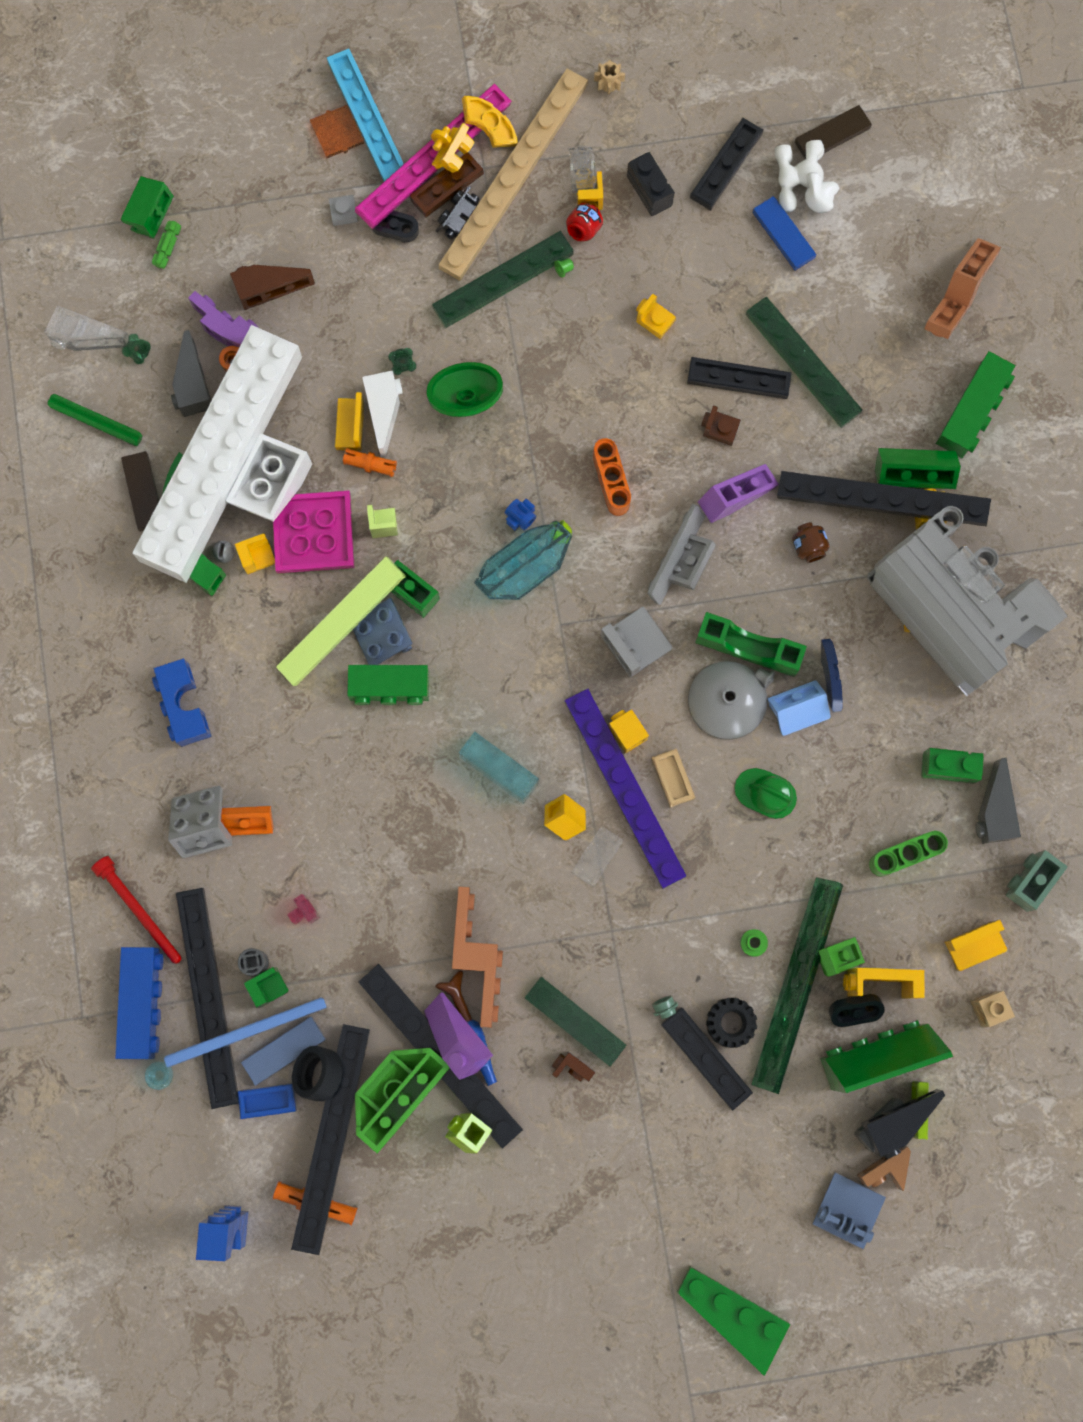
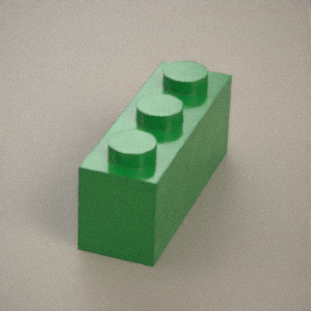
[875,448,961,489]
[347,665,429,705]

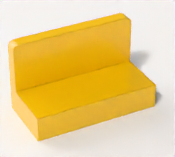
[335,392,364,451]
[945,920,1007,971]

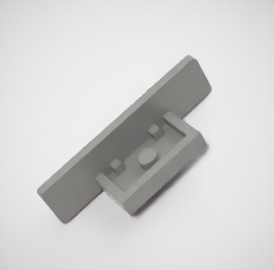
[648,504,716,605]

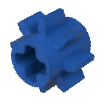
[504,498,537,531]

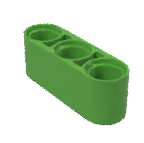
[869,831,948,877]

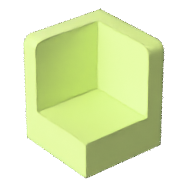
[367,505,398,538]

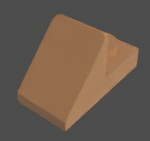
[857,1146,911,1191]

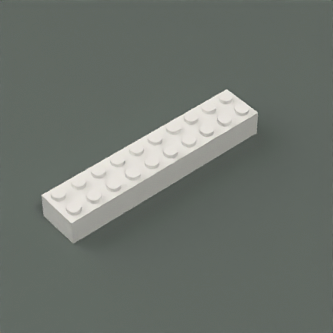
[133,325,302,583]

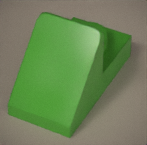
[817,937,865,977]

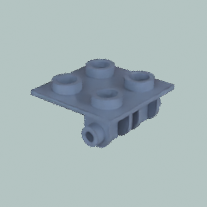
[353,598,413,665]
[812,1173,886,1249]

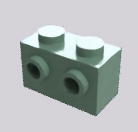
[1006,850,1068,912]

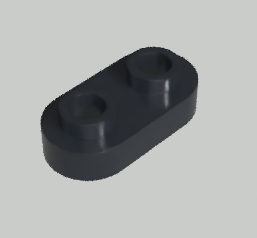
[372,210,419,242]
[828,994,885,1027]

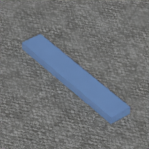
[164,997,327,1067]

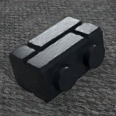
[627,152,675,216]

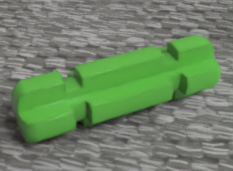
[152,221,181,269]

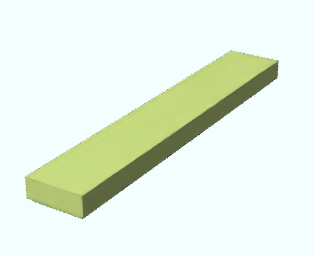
[276,557,406,686]

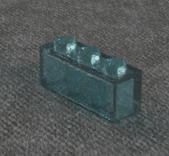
[459,732,539,804]

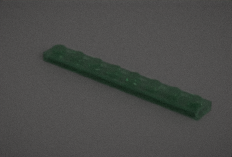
[751,877,843,1094]

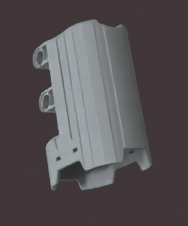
[867,506,1068,696]

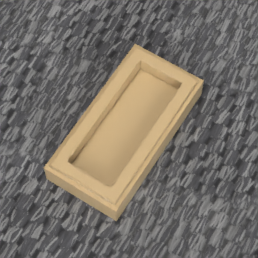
[651,749,695,808]

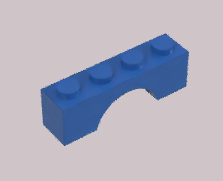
[196,1205,249,1262]

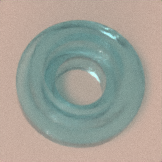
[145,1062,173,1090]

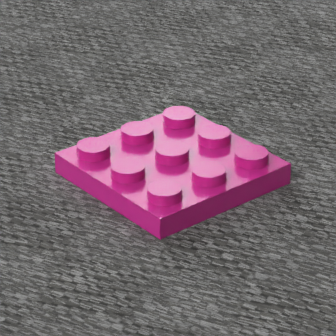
[273,491,355,573]

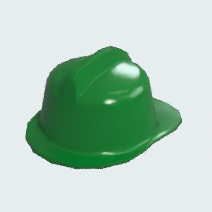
[735,768,797,819]

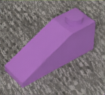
[698,464,779,523]
[424,992,493,1080]

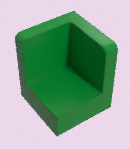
[244,967,289,1008]

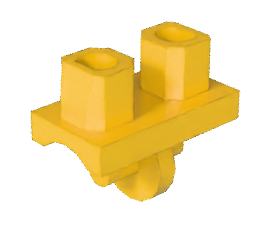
[431,123,474,173]

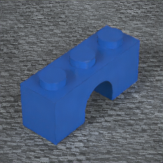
[152,658,212,747]

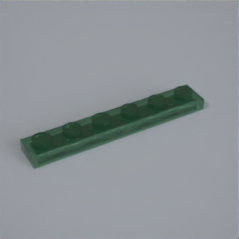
[432,230,574,329]
[746,296,863,428]

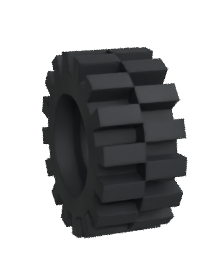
[706,998,757,1048]

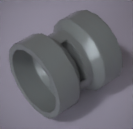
[238,948,269,976]

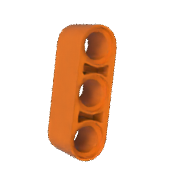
[593,438,631,516]

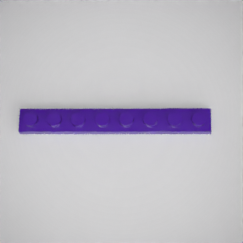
[565,689,686,889]

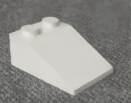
[226,433,312,522]

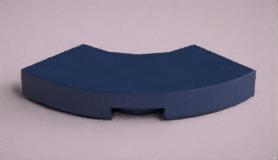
[821,639,843,712]

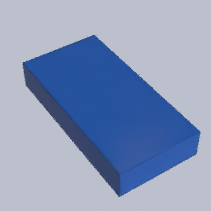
[238,1084,297,1119]

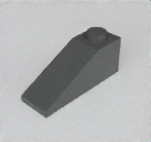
[171,330,211,417]
[976,758,1021,844]

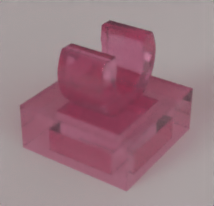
[287,894,321,925]

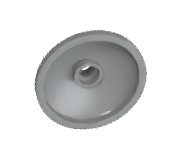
[688,661,767,740]

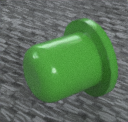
[554,258,574,278]

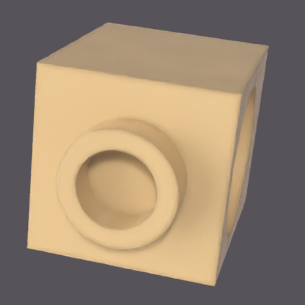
[970,991,1015,1027]

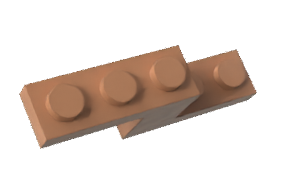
[925,238,1001,339]
[452,887,503,1028]

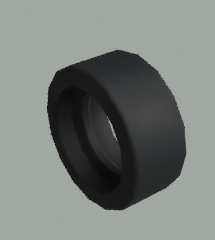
[292,1046,343,1101]

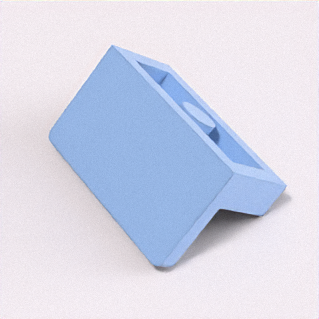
[767,680,831,736]

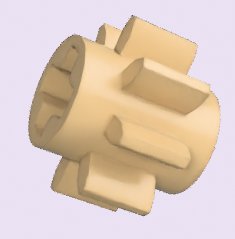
[594,60,625,94]

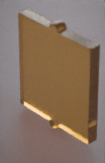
[310,105,364,158]

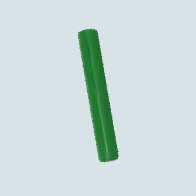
[47,394,143,446]

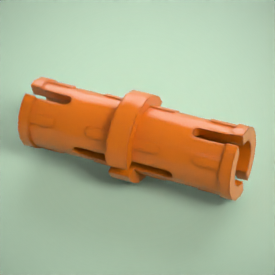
[343,448,397,477]

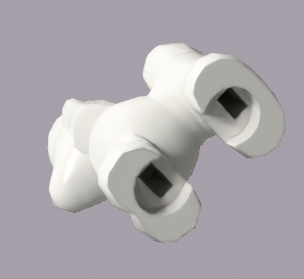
[774,140,839,213]

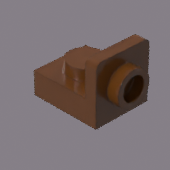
[701,405,741,446]
[551,1052,595,1082]

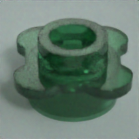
[122,334,151,364]
[388,348,417,375]

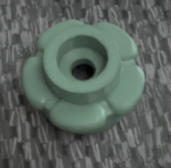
[652,995,678,1019]

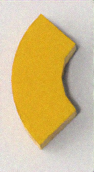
[462,96,518,148]

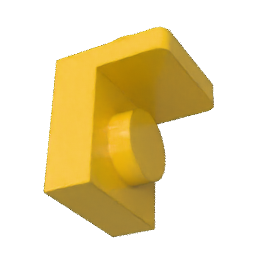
[636,294,676,339]

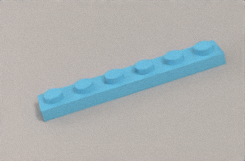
[327,49,404,182]

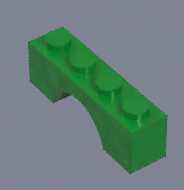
[695,612,807,677]

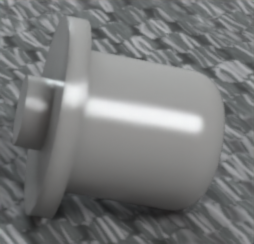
[755,668,775,688]

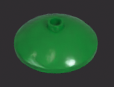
[426,362,503,417]

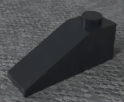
[861,1089,945,1159]

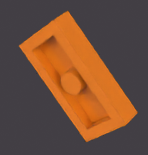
[221,806,274,835]

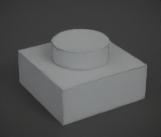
[329,195,358,226]

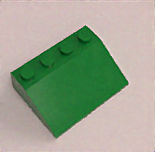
[820,1020,953,1093]

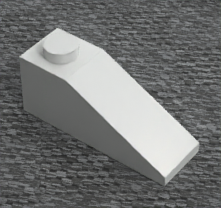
[362,371,403,457]

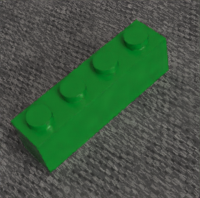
[935,351,1016,458]

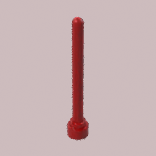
[91,855,181,964]

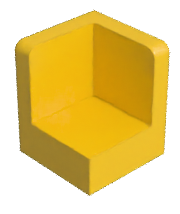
[576,171,603,210]
[235,534,275,574]
[544,794,586,840]

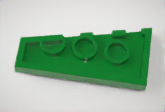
[677,1266,791,1376]

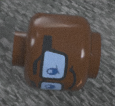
[792,522,830,563]

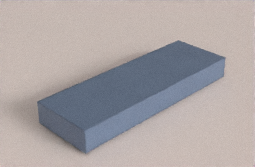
[241,1017,326,1086]

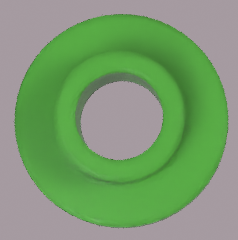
[740,929,768,957]

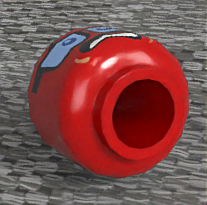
[566,203,603,241]

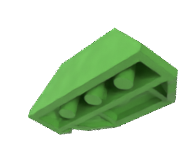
[355,1048,450,1154]

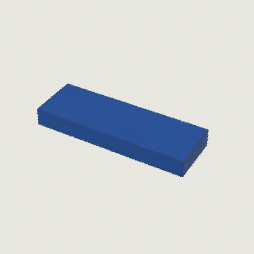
[752,196,817,271]

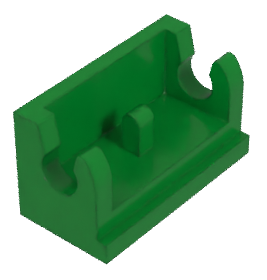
[120,176,174,239]

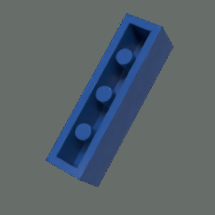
[115,947,164,1059]

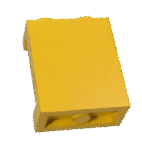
[843,968,925,999]

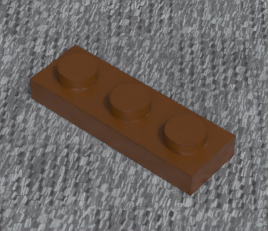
[410,152,484,218]

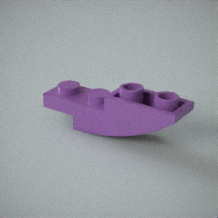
[188,291,259,347]

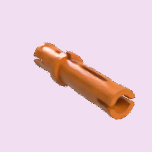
[273,1181,358,1226]

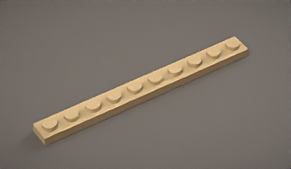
[439,68,588,281]

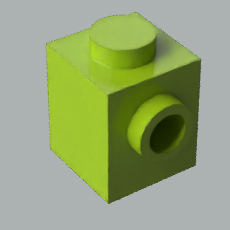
[445,1113,492,1154]

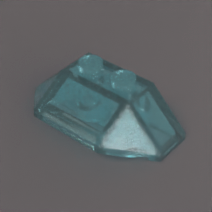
[474,520,572,600]

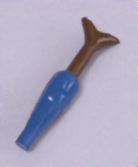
[435,971,498,1086]

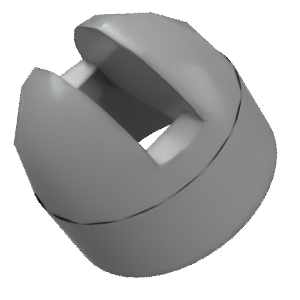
[213,541,235,563]

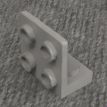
[600,607,672,678]
[168,786,233,858]

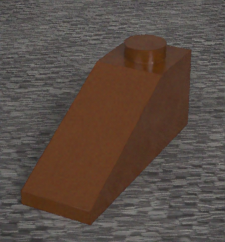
[230,265,315,310]

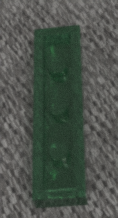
[525,977,627,1067]

